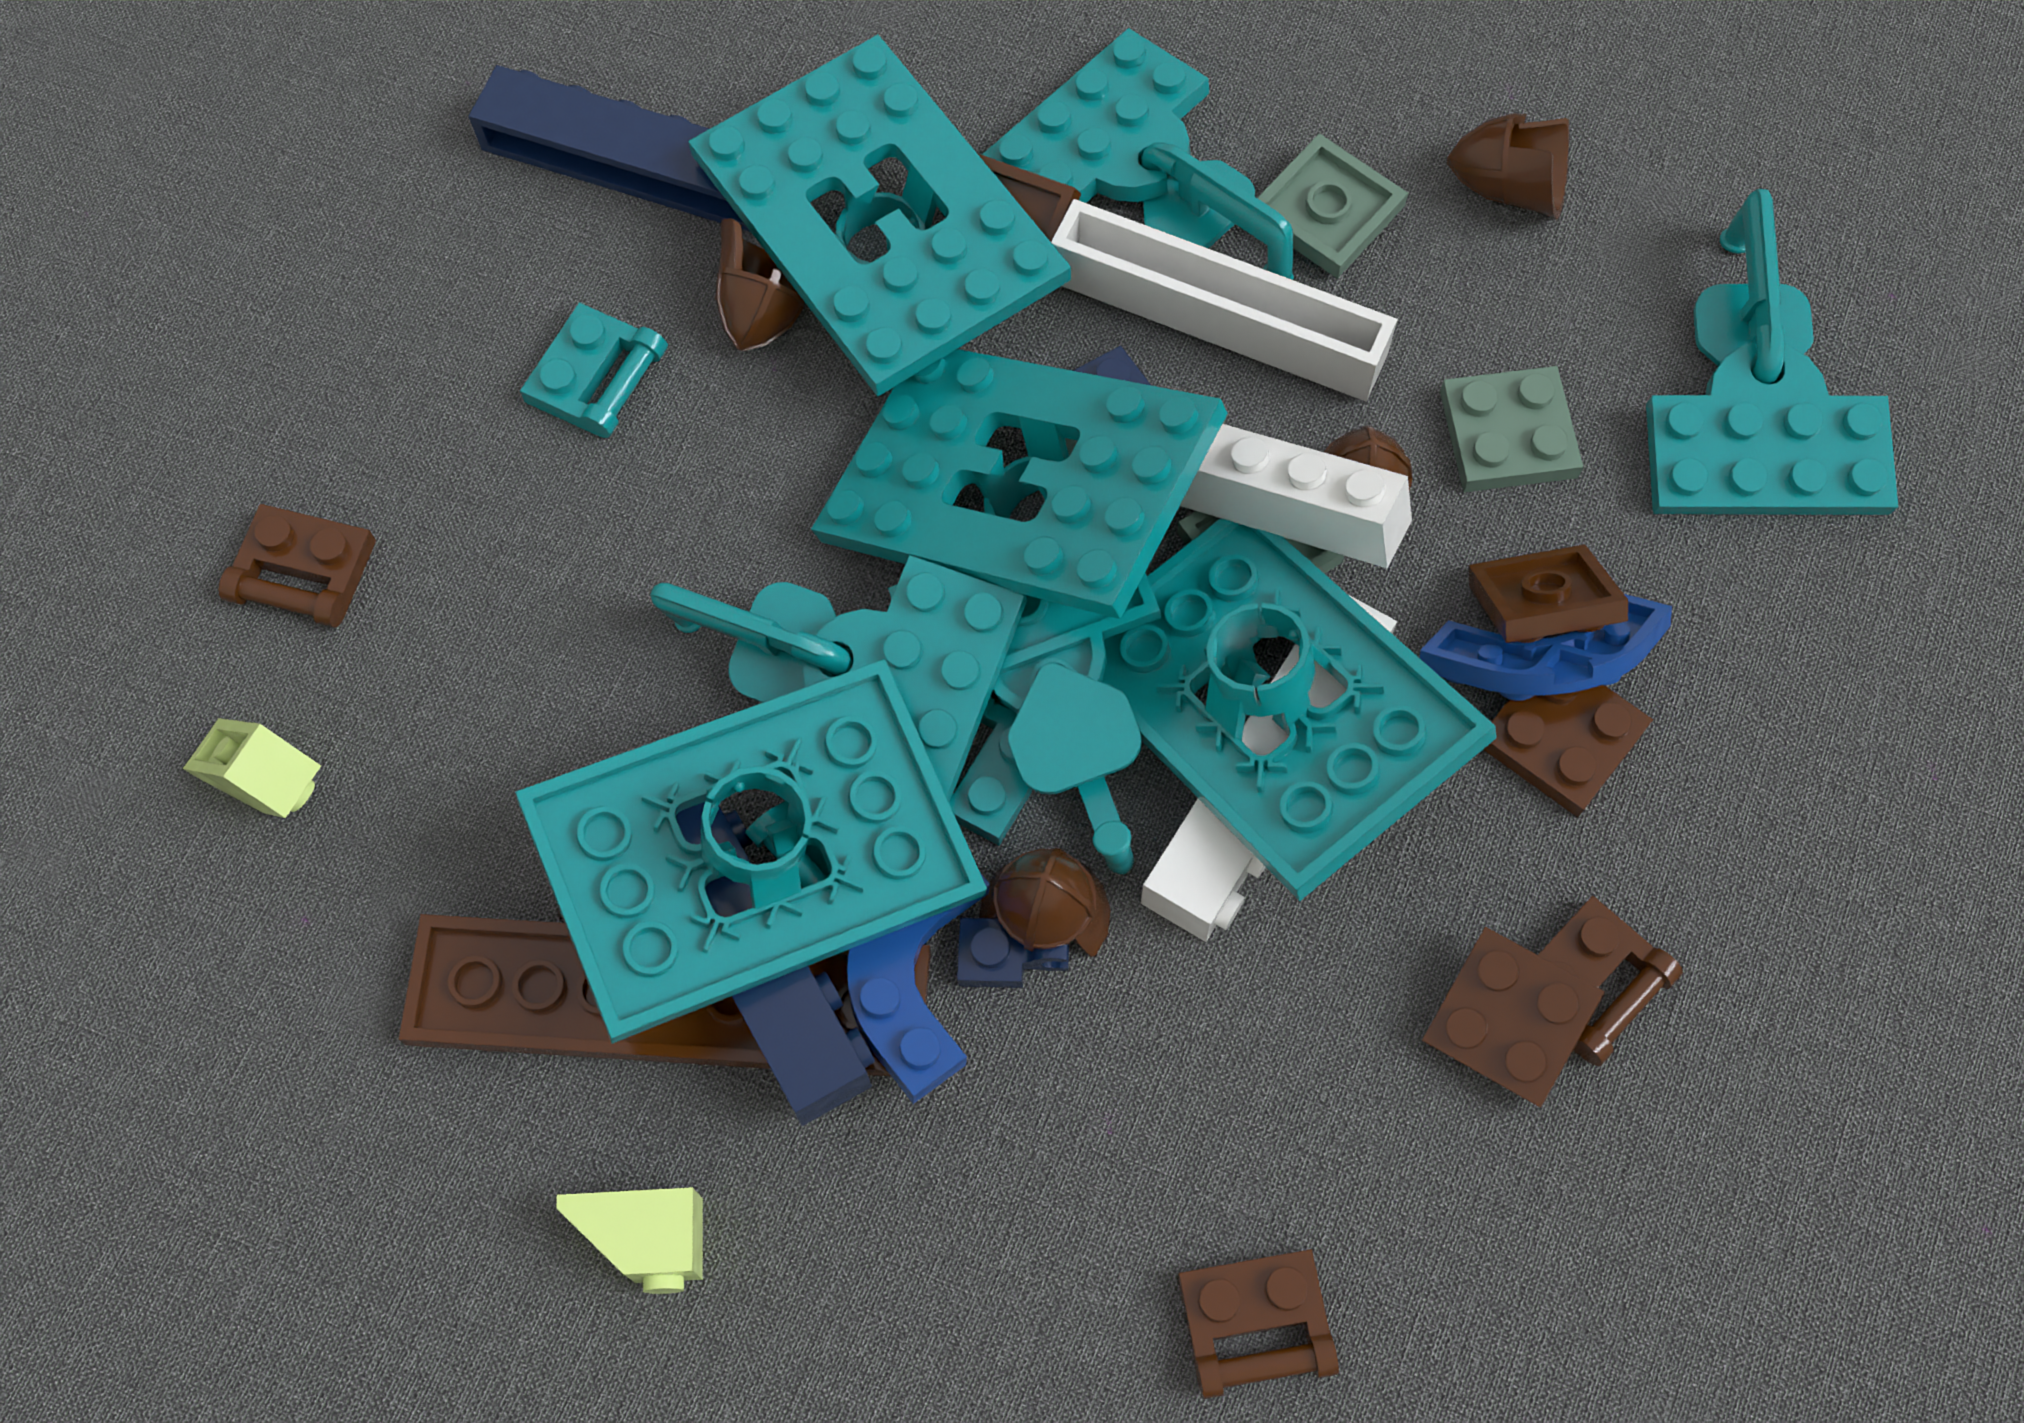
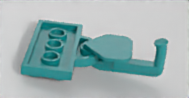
[982,28,1294,280]
[1646,188,1898,515]
[650,555,1027,802]
[888,573,1161,875]

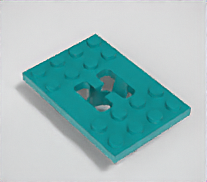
[688,34,1071,397]
[811,349,1228,619]
[1102,518,1497,901]
[515,659,987,1043]

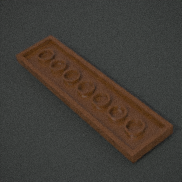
[399,914,931,1077]

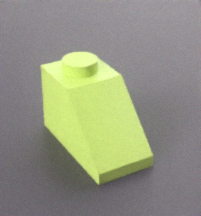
[183,718,321,818]
[556,1187,703,1294]

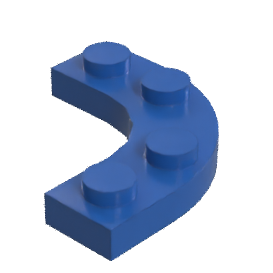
[1420,594,1672,701]
[847,873,990,1104]

